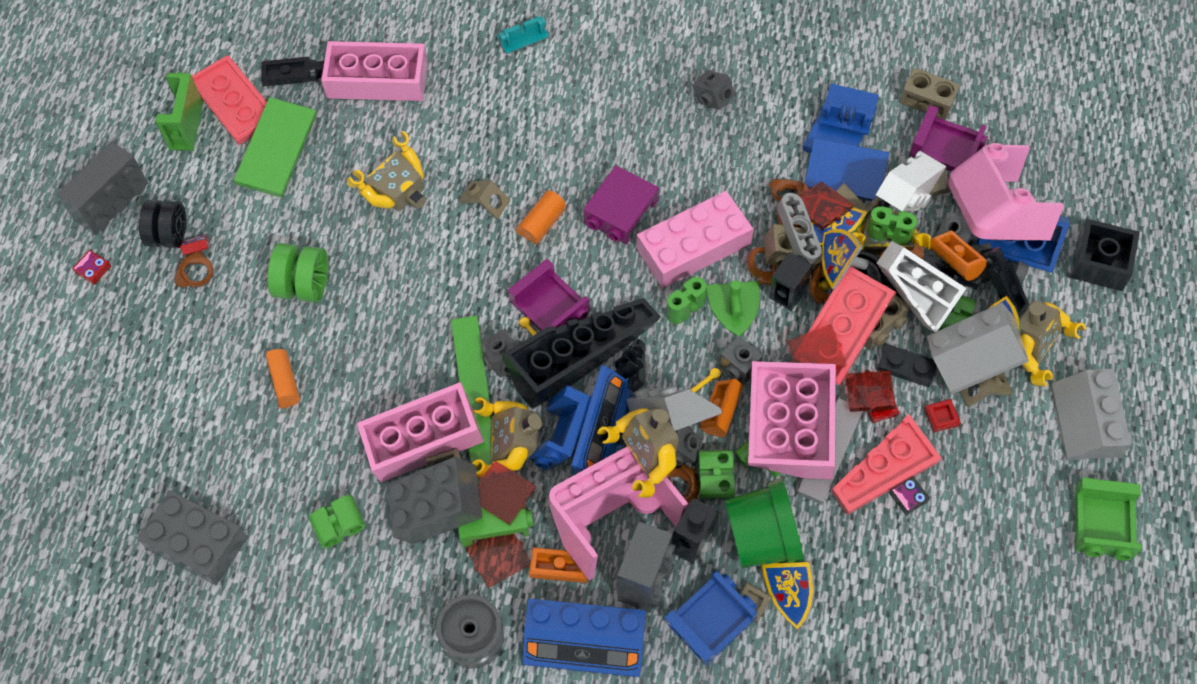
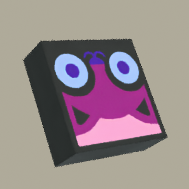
[889,476,930,515]

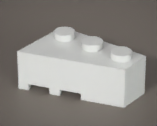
[876,151,946,211]
[876,241,966,333]

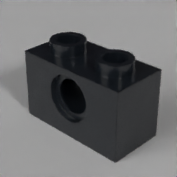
[769,252,812,311]

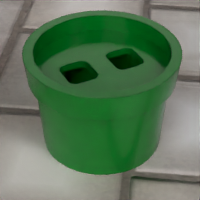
[725,477,804,568]

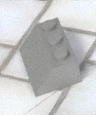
[927,303,1029,394]
[1051,369,1131,460]
[626,386,722,431]

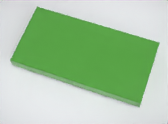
[234,97,317,198]

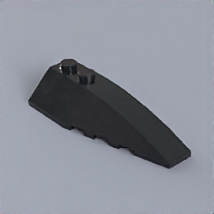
[503,298,661,409]

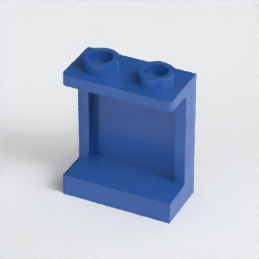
[528,386,592,470]
[664,570,757,666]

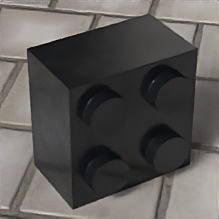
[1070,219,1140,291]

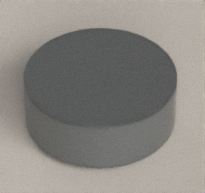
[1014,261,1029,285]

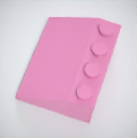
[748,361,836,480]

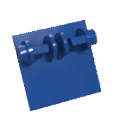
[819,83,879,135]

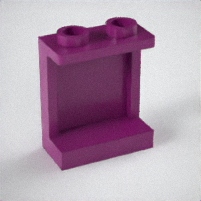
[909,105,988,171]
[583,165,659,245]
[508,259,590,331]

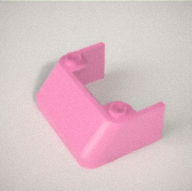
[947,143,1064,240]
[548,446,688,580]

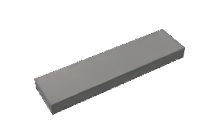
[797,398,864,505]

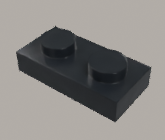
[877,344,937,388]

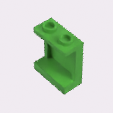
[156,72,204,151]
[458,475,534,547]
[1075,478,1142,561]

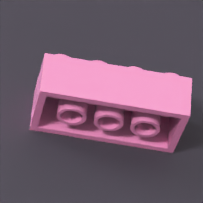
[321,41,428,101]
[637,191,753,289]
[357,382,485,483]

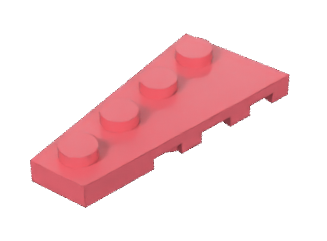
[831,414,941,515]

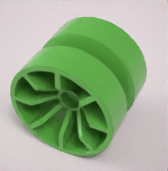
[268,243,328,303]

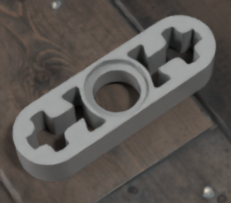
[777,193,822,264]

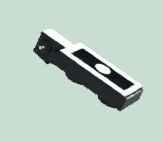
[261,57,325,87]
[982,247,1029,317]

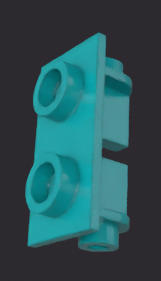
[497,16,550,54]

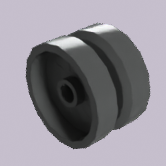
[436,594,505,669]

